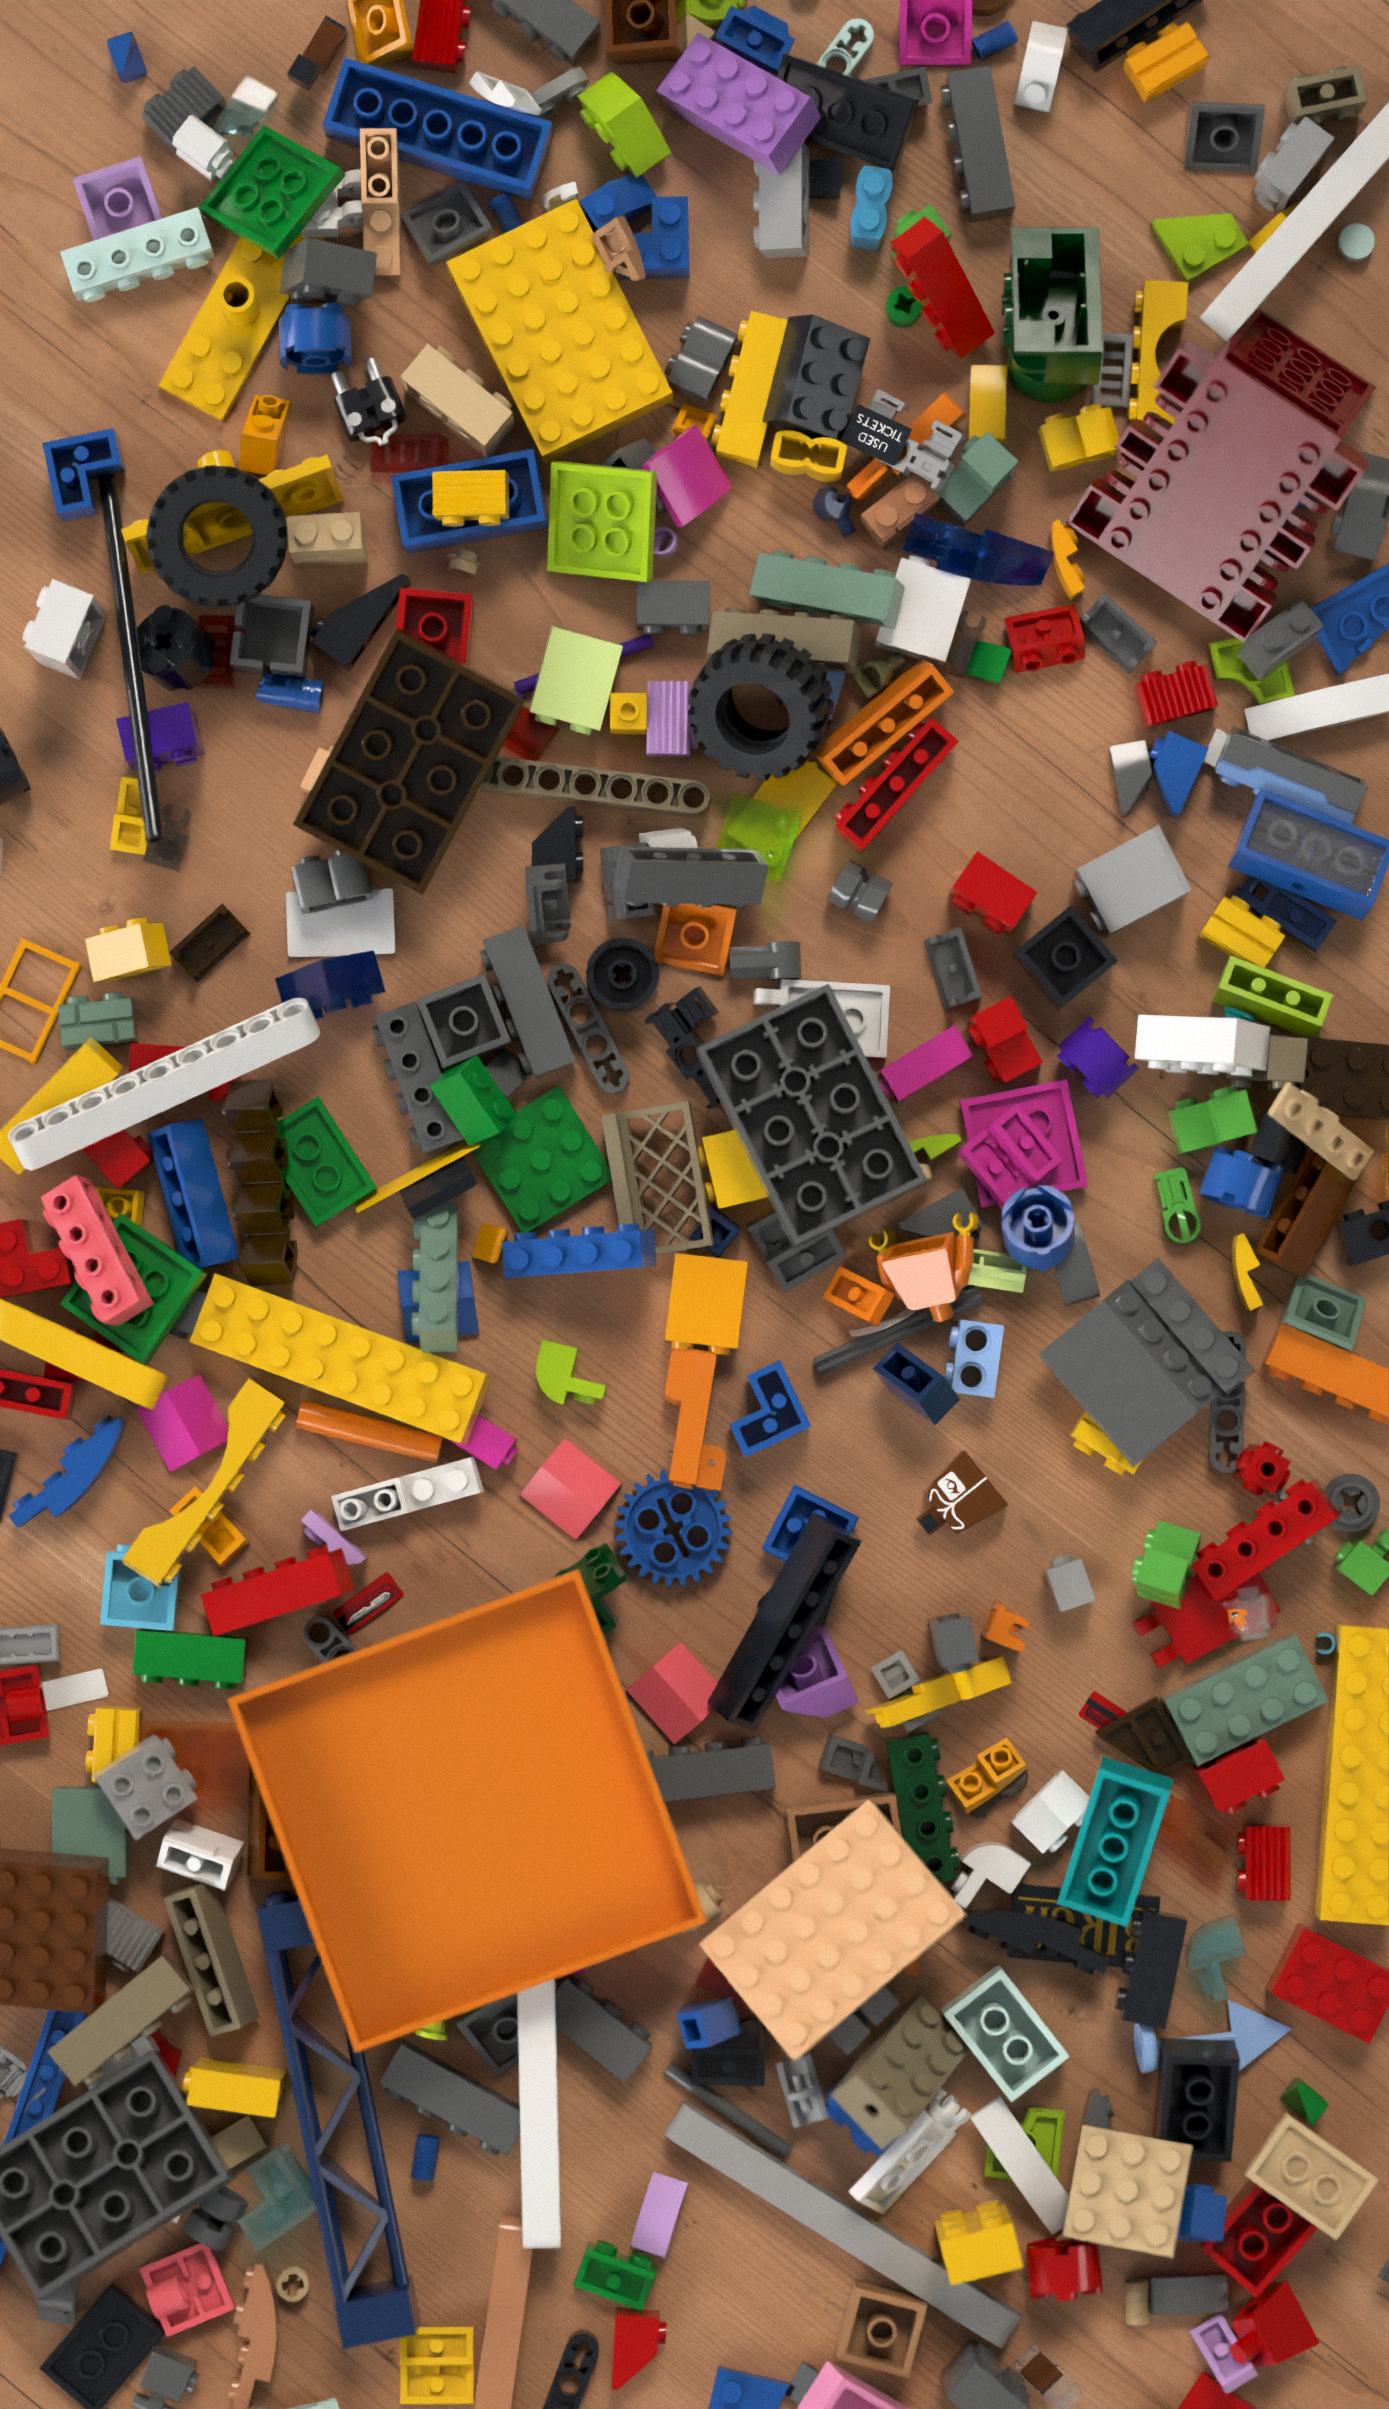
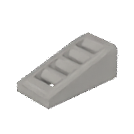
[1092,332,1134,408]

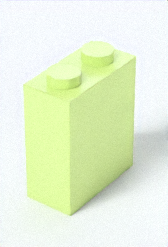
[529,626,623,735]

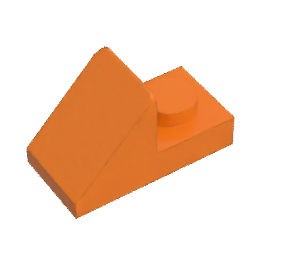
[822,1266,895,1326]

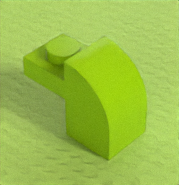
[536,1340,607,1405]

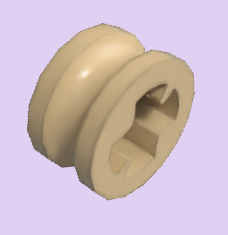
[276,2266,310,2302]

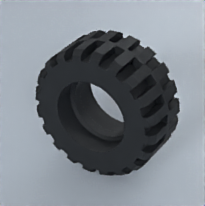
[146,465,288,609]
[687,633,834,780]

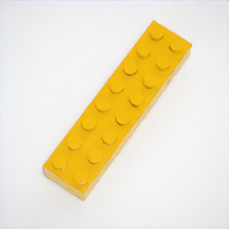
[189,1273,492,1444]
[1314,1623,1389,1925]

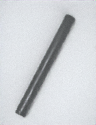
[663,2061,792,2158]

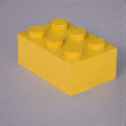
[934,2200,1023,2285]

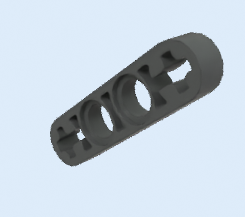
[548,964,629,1094]
[1208,1331,1246,1473]

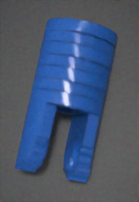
[254,674,324,713]

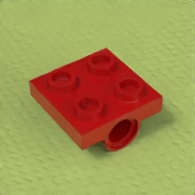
[0,1664,51,1745]

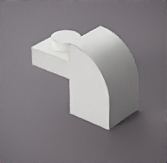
[1014,21,1067,112]
[951,1842,1031,1908]

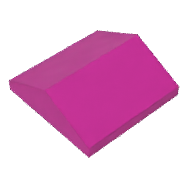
[899,0,972,65]
[136,1374,229,1472]

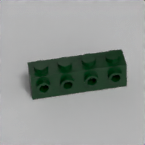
[885,1731,961,1882]

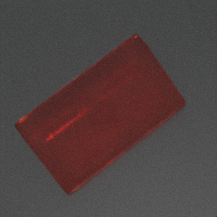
[503,706,559,761]

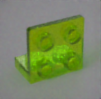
[715,793,803,885]

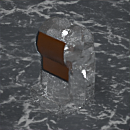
[1013,2343,1084,2409]

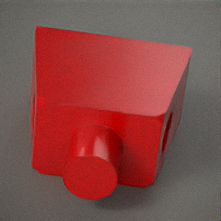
[1230,2280,1320,2367]

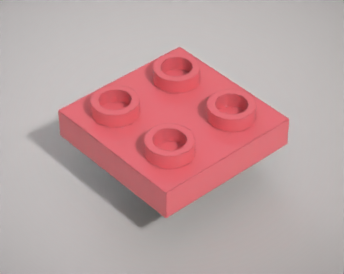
[139,2242,236,2337]

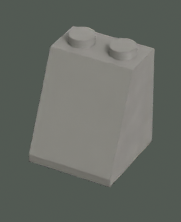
[1072,825,1192,937]

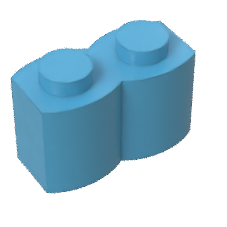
[849,165,892,251]

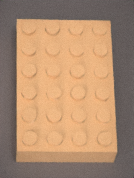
[699,1800,968,2060]

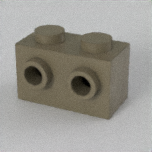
[1283,66,1367,126]

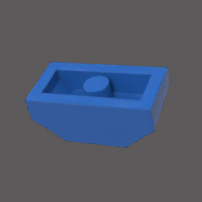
[714,5,795,75]

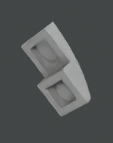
[871,1650,941,1735]

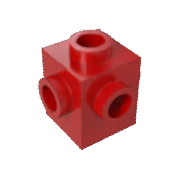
[1233,1441,1291,1497]

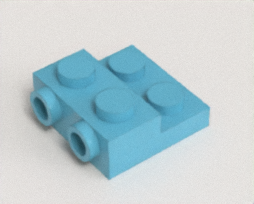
[100,1544,183,1631]

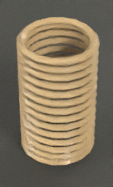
[1124,2279,1150,2326]

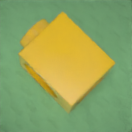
[610,693,647,735]

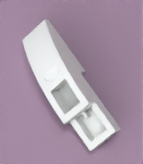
[331,1456,484,1531]

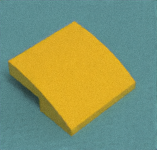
[400,2327,474,2405]

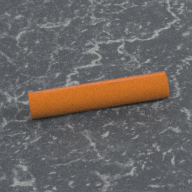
[295,1401,444,1463]

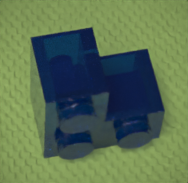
[275,950,386,1021]

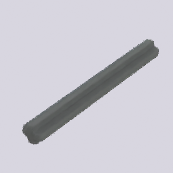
[813,1286,982,1375]

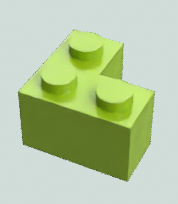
[577,71,672,177]

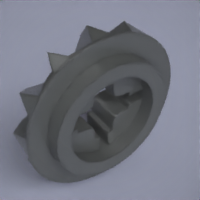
[1324,1474,1380,1532]

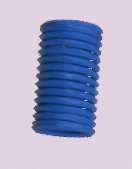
[971,21,1018,61]
[489,193,525,234]
[410,2134,441,2181]

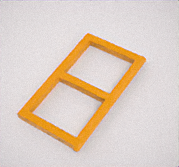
[0,938,81,1064]

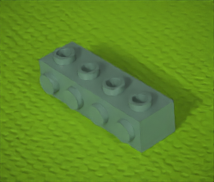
[749,550,905,629]
[412,1203,459,1352]

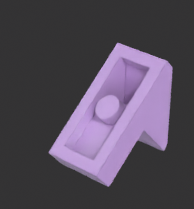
[301,1509,368,1565]
[1190,2313,1258,2394]

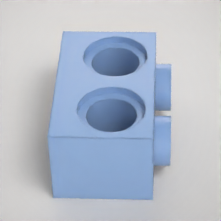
[944,1320,1004,1398]

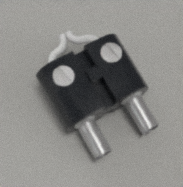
[331,358,407,446]

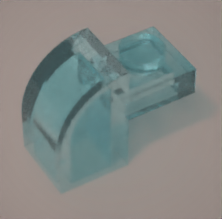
[1185,1915,1247,2002]

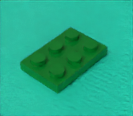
[278,1096,378,1227]

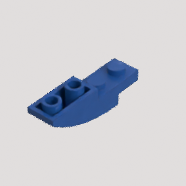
[9,1415,127,1527]

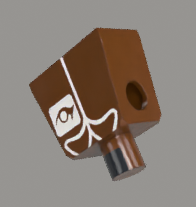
[916,1450,1008,1536]

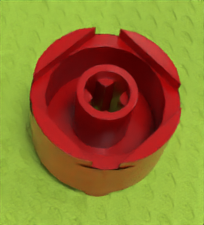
[1026,2238,1104,2301]

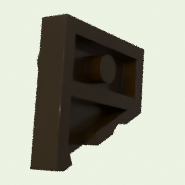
[1094,1696,1193,1776]

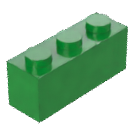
[132,1628,249,1689]

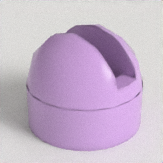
[654,526,679,557]

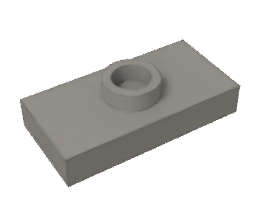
[0,1624,61,1665]

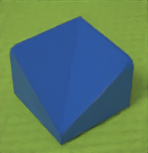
[106,32,147,84]

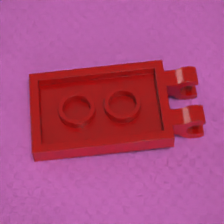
[1132,1573,1281,1668]

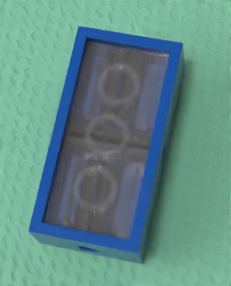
[1227,788,1389,921]

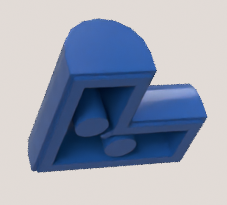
[761,1484,859,1562]

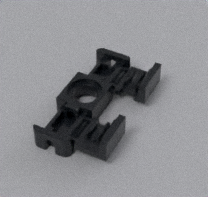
[645,986,721,1109]

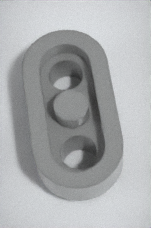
[530,67,589,119]

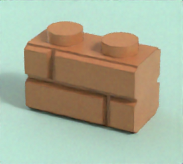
[860,473,940,550]

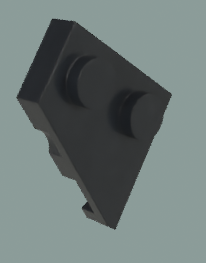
[690,2016,766,2086]

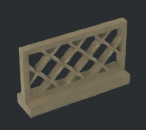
[601,1101,714,1255]

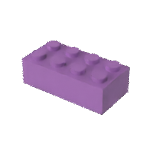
[656,33,821,175]

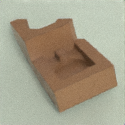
[591,216,646,281]

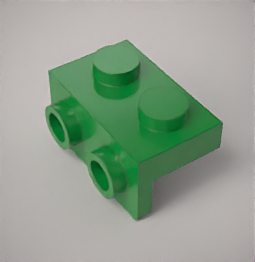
[573,2240,657,2311]

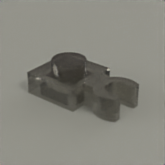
[143,804,191,872]

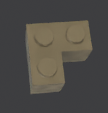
[1222,1035,1308,1092]

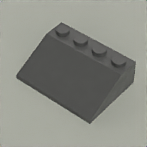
[1038,1279,1223,1467]

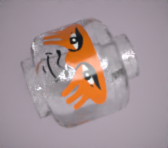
[1226,1586,1277,1641]

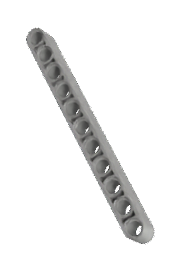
[664,2101,1022,2348]

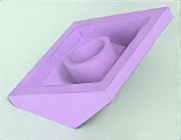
[72,156,162,241]

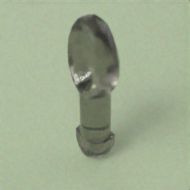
[969,1769,1028,1819]

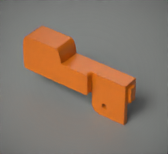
[846,392,966,501]
[665,1348,726,1492]

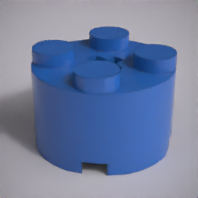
[279,303,352,375]
[1199,1146,1284,1218]
[1001,1185,1076,1271]

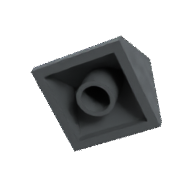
[1184,101,1265,172]

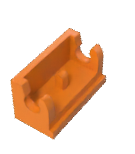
[981,1600,1030,1653]

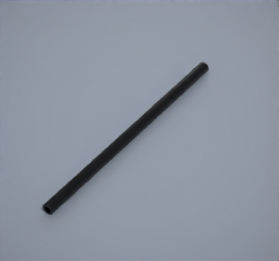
[98,474,164,844]

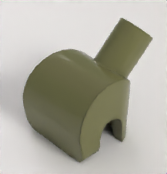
[851,652,906,699]

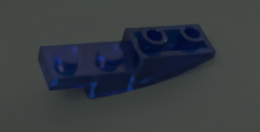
[903,513,1054,586]

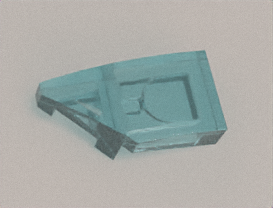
[212,76,278,137]

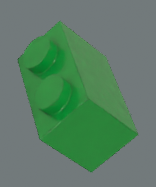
[429,1055,517,1146]

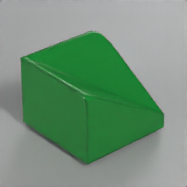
[1280,2077,1328,2126]

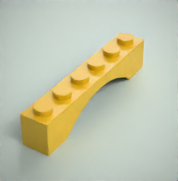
[123,1378,287,1588]

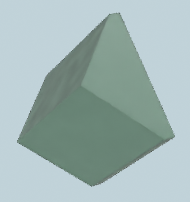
[1278,1274,1367,1351]

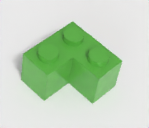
[1168,1085,1257,1155]
[1131,1520,1201,1609]

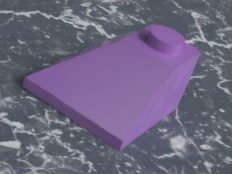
[776,1626,859,1718]

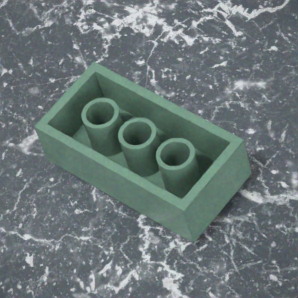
[1161,1632,1329,1766]

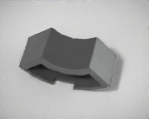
[1330,451,1389,560]

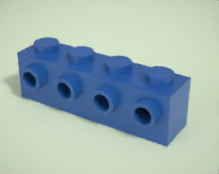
[147,1118,238,1269]
[502,1223,657,1278]

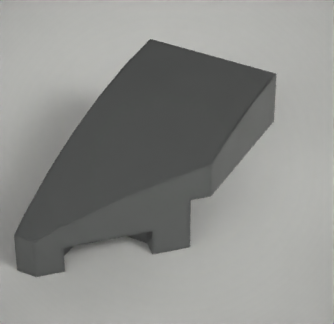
[1109,740,1152,818]

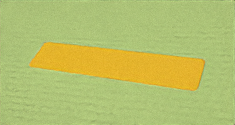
[355,1141,481,1213]

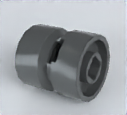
[826,859,893,925]
[183,2186,249,2251]

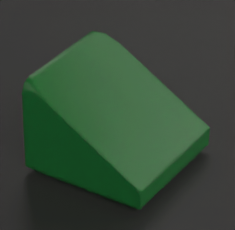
[965,640,1012,686]

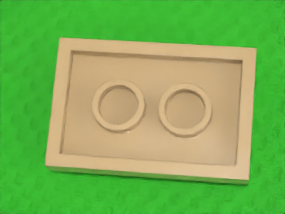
[1244,2113,1379,2241]

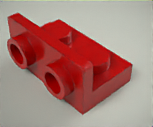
[1004,604,1085,673]

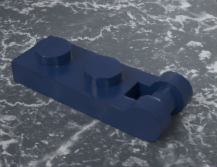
[1231,874,1337,952]

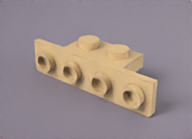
[1268,1082,1374,1180]

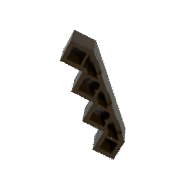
[222,1079,298,1286]

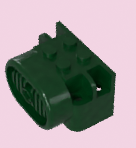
[1001,227,1103,403]

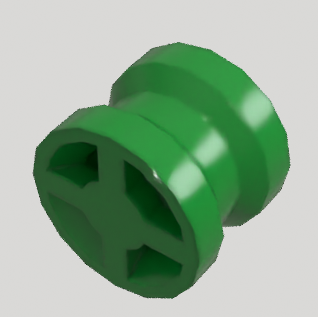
[885,286,922,328]

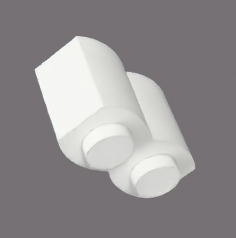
[172,115,234,182]
[1010,1769,1090,1854]

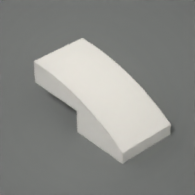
[469,71,542,116]

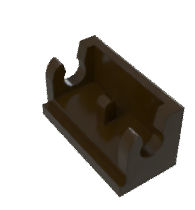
[169,903,251,983]

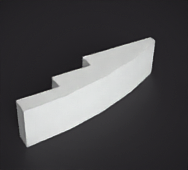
[1244,674,1389,741]

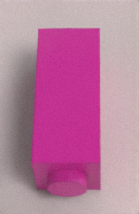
[878,1025,974,1103]
[447,1414,519,1470]

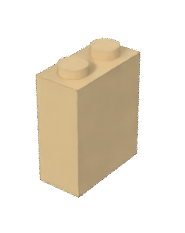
[287,512,368,568]

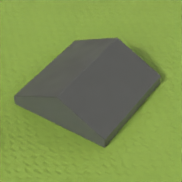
[401,180,494,266]
[456,1993,519,2078]

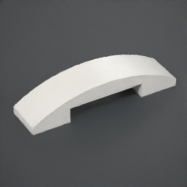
[970,2096,1070,2235]

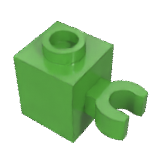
[1333,1529,1389,1596]

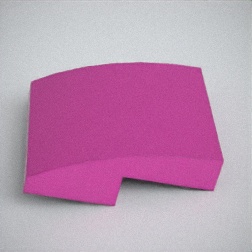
[642,425,733,528]
[957,1103,1063,1209]

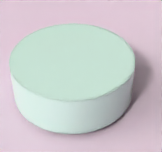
[1337,223,1375,262]

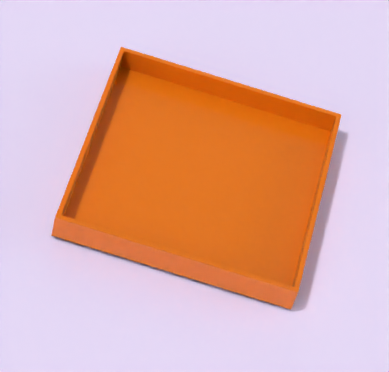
[227,1569,707,2053]

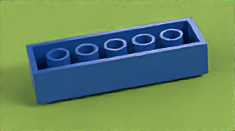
[322,57,553,202]

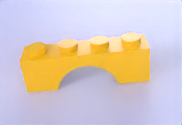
[1128,280,1188,424]

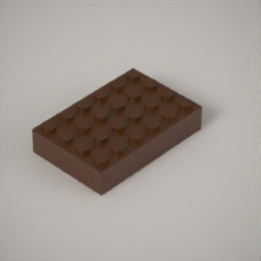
[0,1848,109,2013]

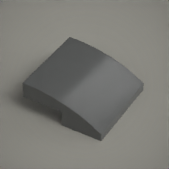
[745,1209,847,1293]

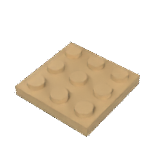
[1063,2125,1193,2259]

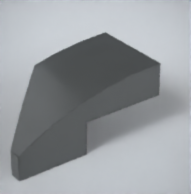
[818,1733,888,1792]

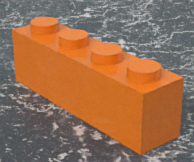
[813,658,954,787]
[1261,1323,1389,1426]

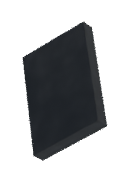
[39,2282,165,2409]

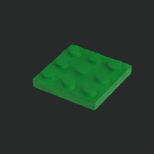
[198,125,345,259]
[472,1085,612,1233]
[60,1213,207,1365]

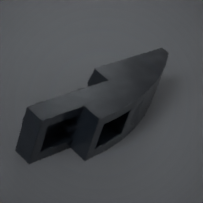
[963,1907,1110,1975]

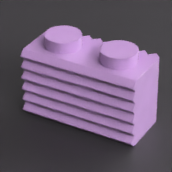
[647,681,698,758]

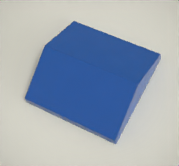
[398,1261,480,1343]

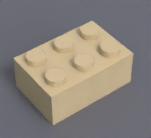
[400,343,515,458]

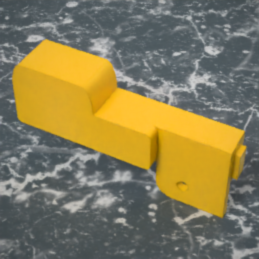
[865,1655,1012,1728]

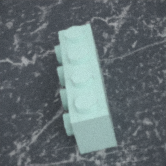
[60,207,215,302]

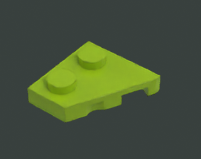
[1150,213,1249,283]

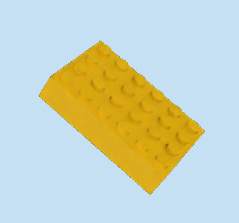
[446,199,673,465]

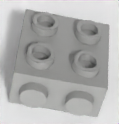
[1253,116,1334,212]
[92,1734,198,1840]

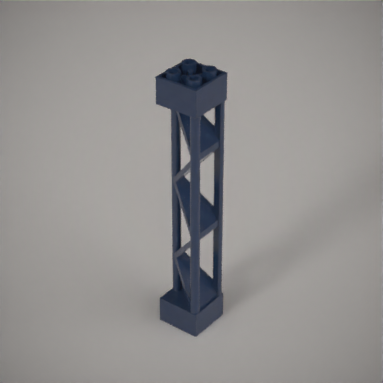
[257,1890,420,2349]

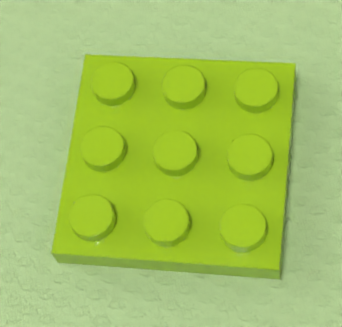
[547,461,657,582]

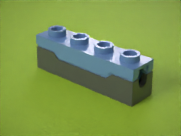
[1215,726,1368,824]

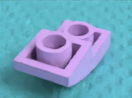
[630,2172,688,2259]

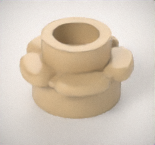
[447,549,481,579]

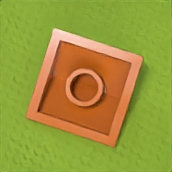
[654,903,737,976]

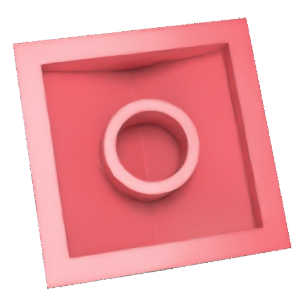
[519,1438,622,1540]
[626,1641,717,1744]

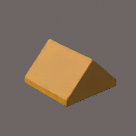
[347,0,413,66]

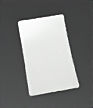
[286,888,395,957]

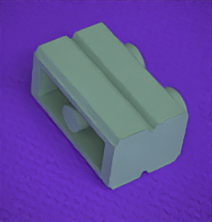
[58,992,139,1051]

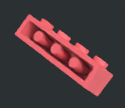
[40,1175,154,1326]

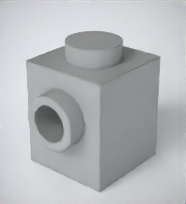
[1044,1553,1095,1612]

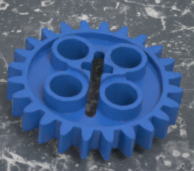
[614,1469,732,1587]

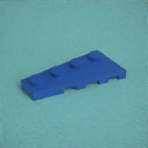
[1310,563,1389,675]
[708,2366,790,2409]

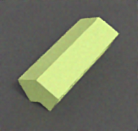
[967,1249,1027,1293]

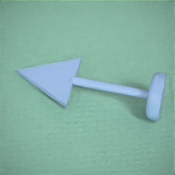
[1133,1999,1292,2073]

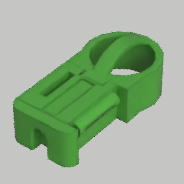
[1153,1168,1201,1243]

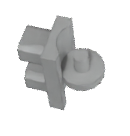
[775,2053,829,2128]

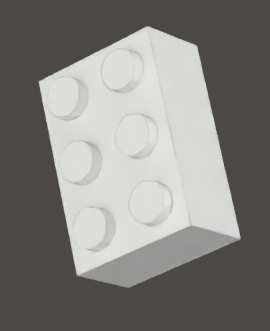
[23,579,107,680]
[1135,1015,1270,1077]

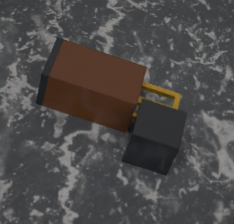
[287,16,348,92]

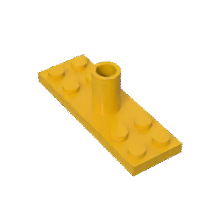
[158,231,325,422]
[121,450,344,574]

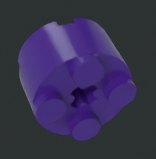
[1057,1016,1140,1098]

